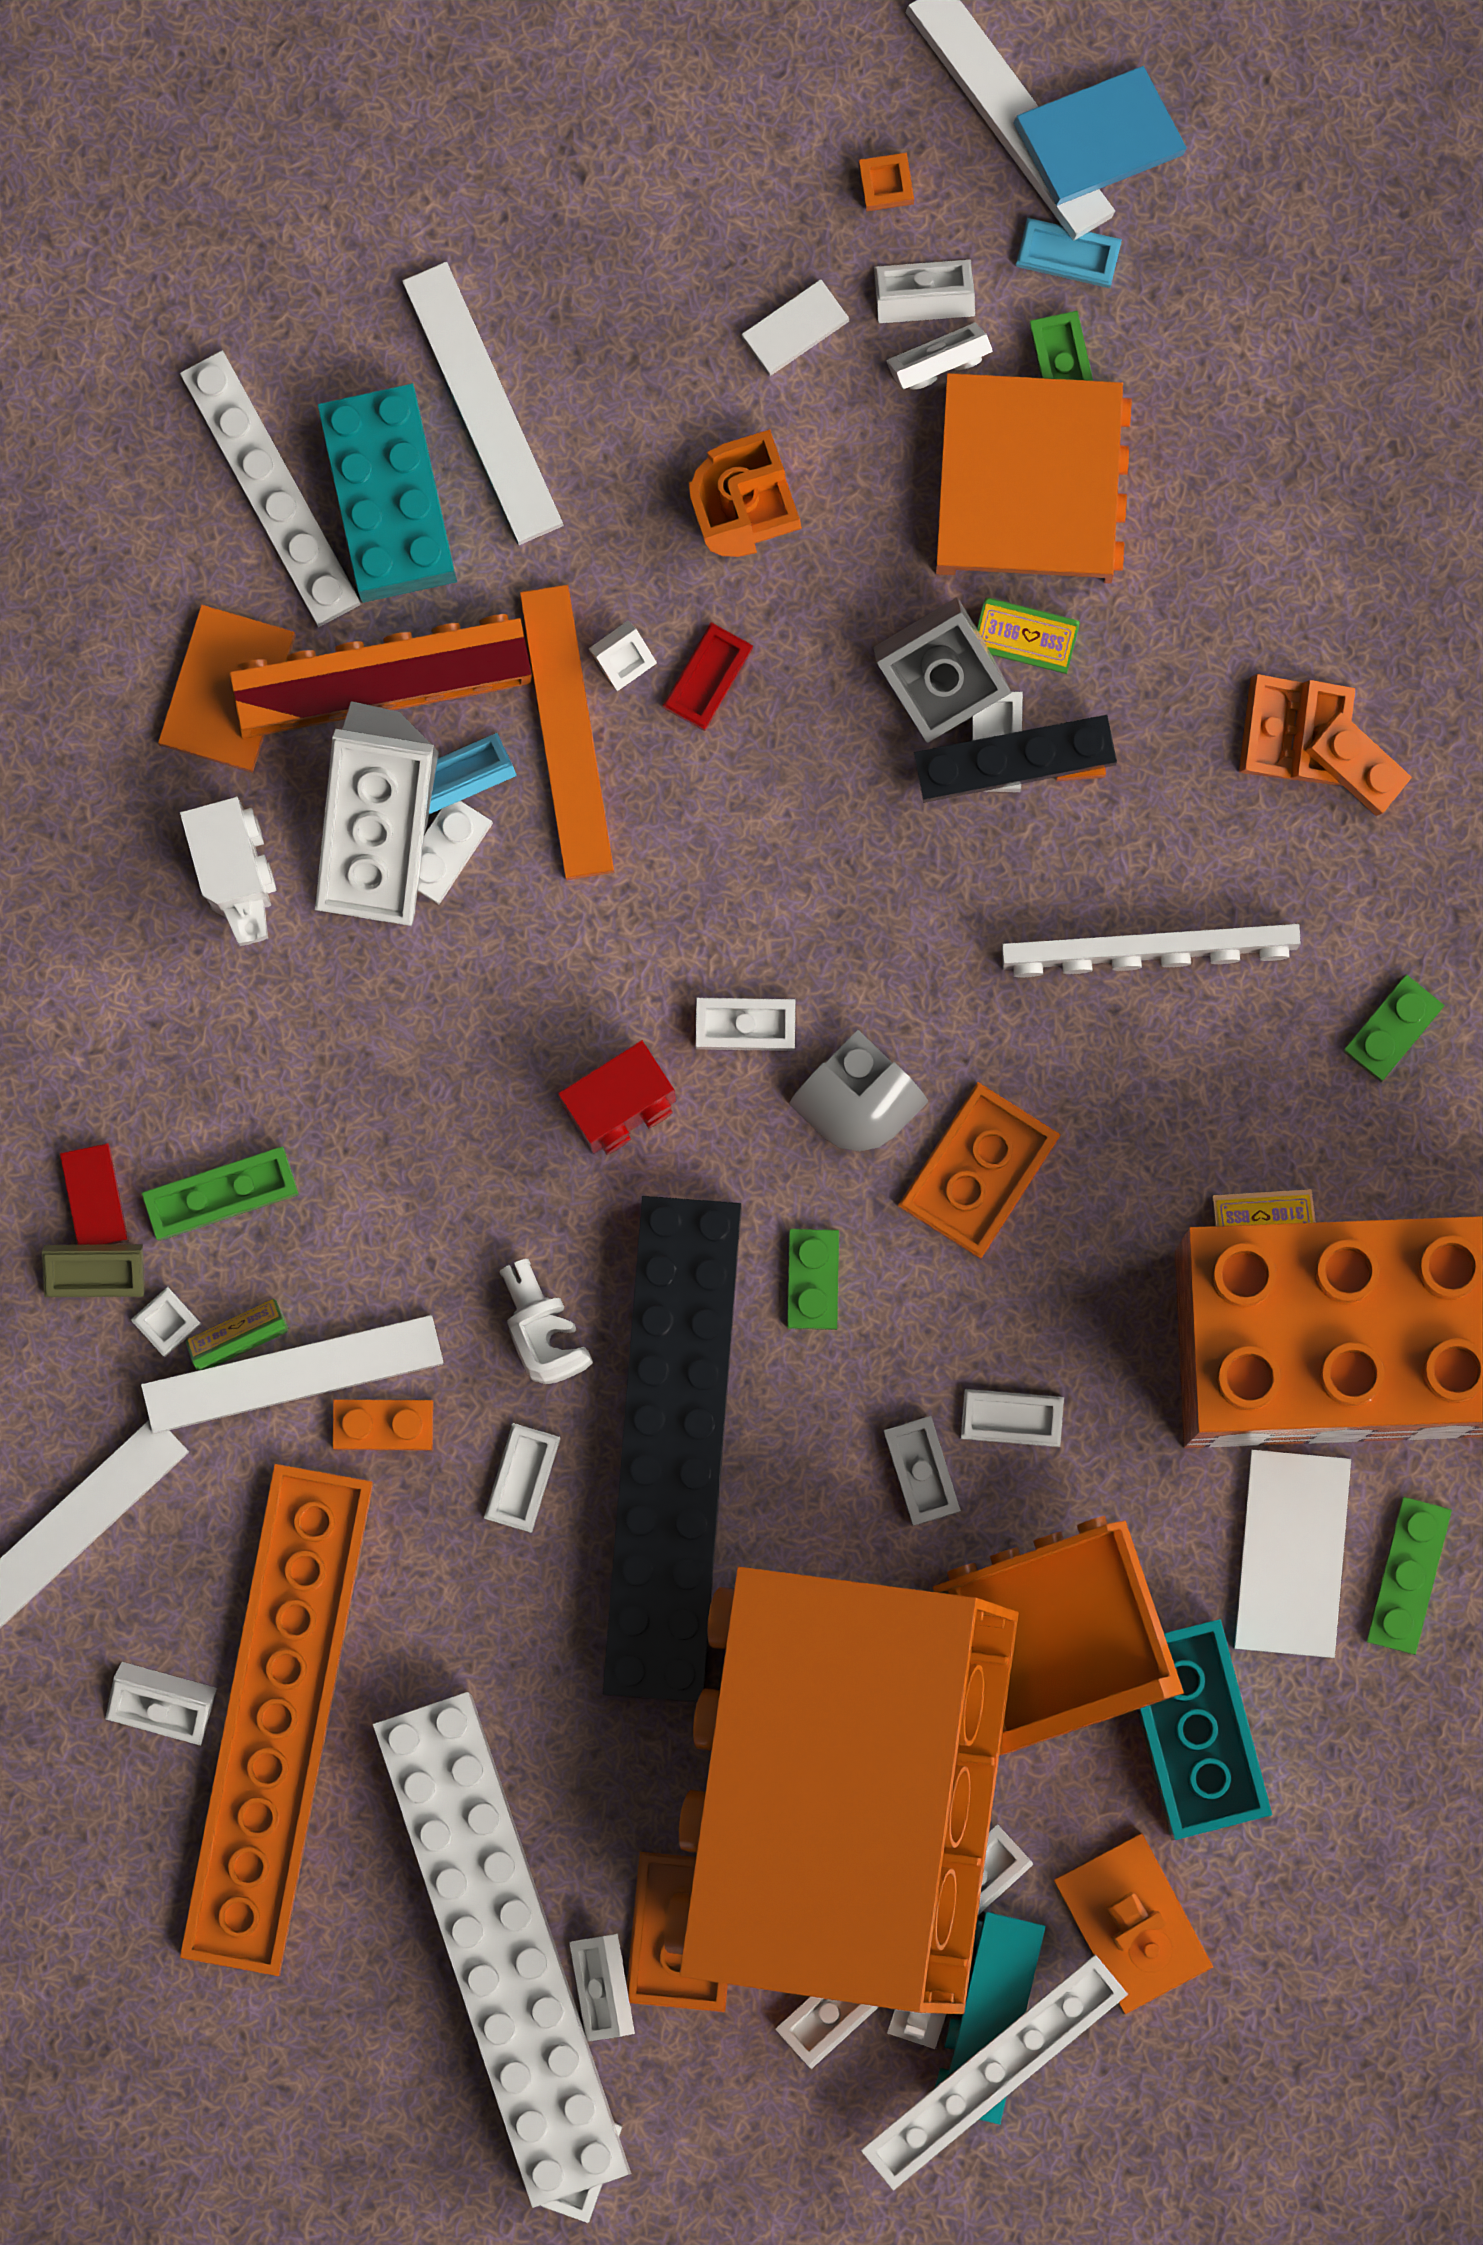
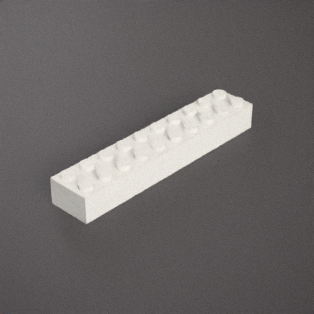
[373,1692,631,2208]

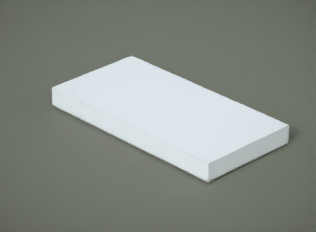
[315,729,434,926]
[1234,1450,1351,1658]

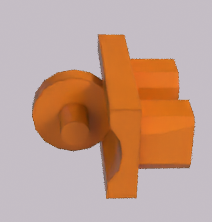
[1106,1892,1173,1973]

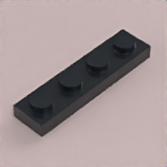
[914,715,1117,803]

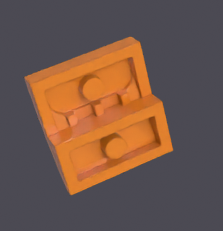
[1239,674,1356,785]

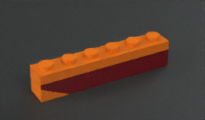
[230,614,532,739]

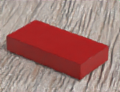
[662,622,753,731]
[60,1143,129,1245]

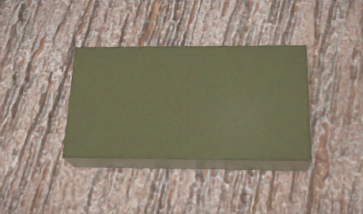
[42,1244,145,1297]

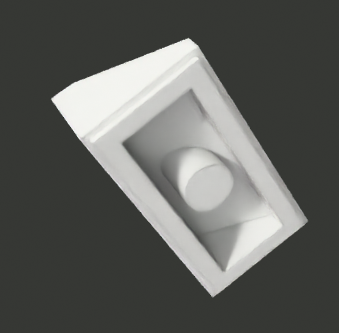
[874,260,975,323]
[105,1662,217,1746]

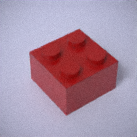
[558,1040,676,1155]

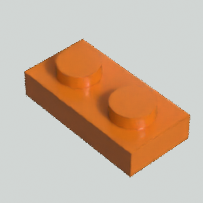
[1305,712,1412,816]
[333,1399,434,1451]

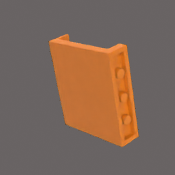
[936,373,1132,584]
[933,1516,1184,1756]

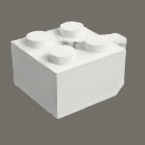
[180,797,277,946]

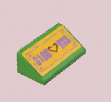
[977,598,1080,674]
[186,1299,289,1370]

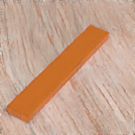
[520,585,615,880]

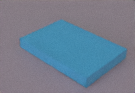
[1013,66,1187,206]

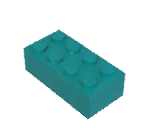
[318,383,457,603]
[1137,1619,1273,1840]

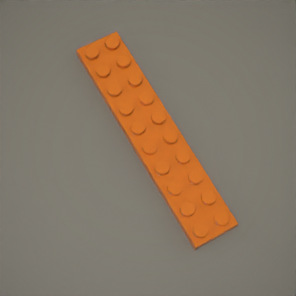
[180,1464,374,1976]

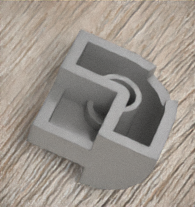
[789,1030,928,1152]

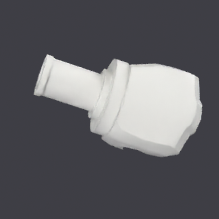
[500,1259,593,1384]

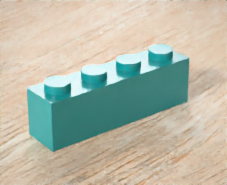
[935,1911,1046,2125]

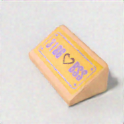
[1212,1189,1316,1226]

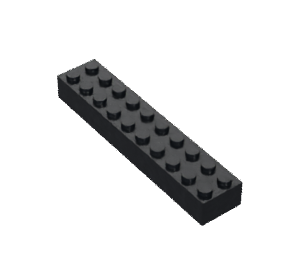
[603,1196,742,1703]

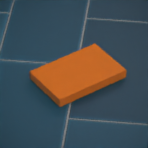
[158,604,296,773]
[898,1082,1061,1260]
[1054,1833,1213,2014]
[627,1852,728,2012]

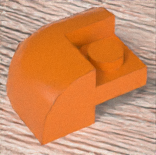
[689,429,802,557]

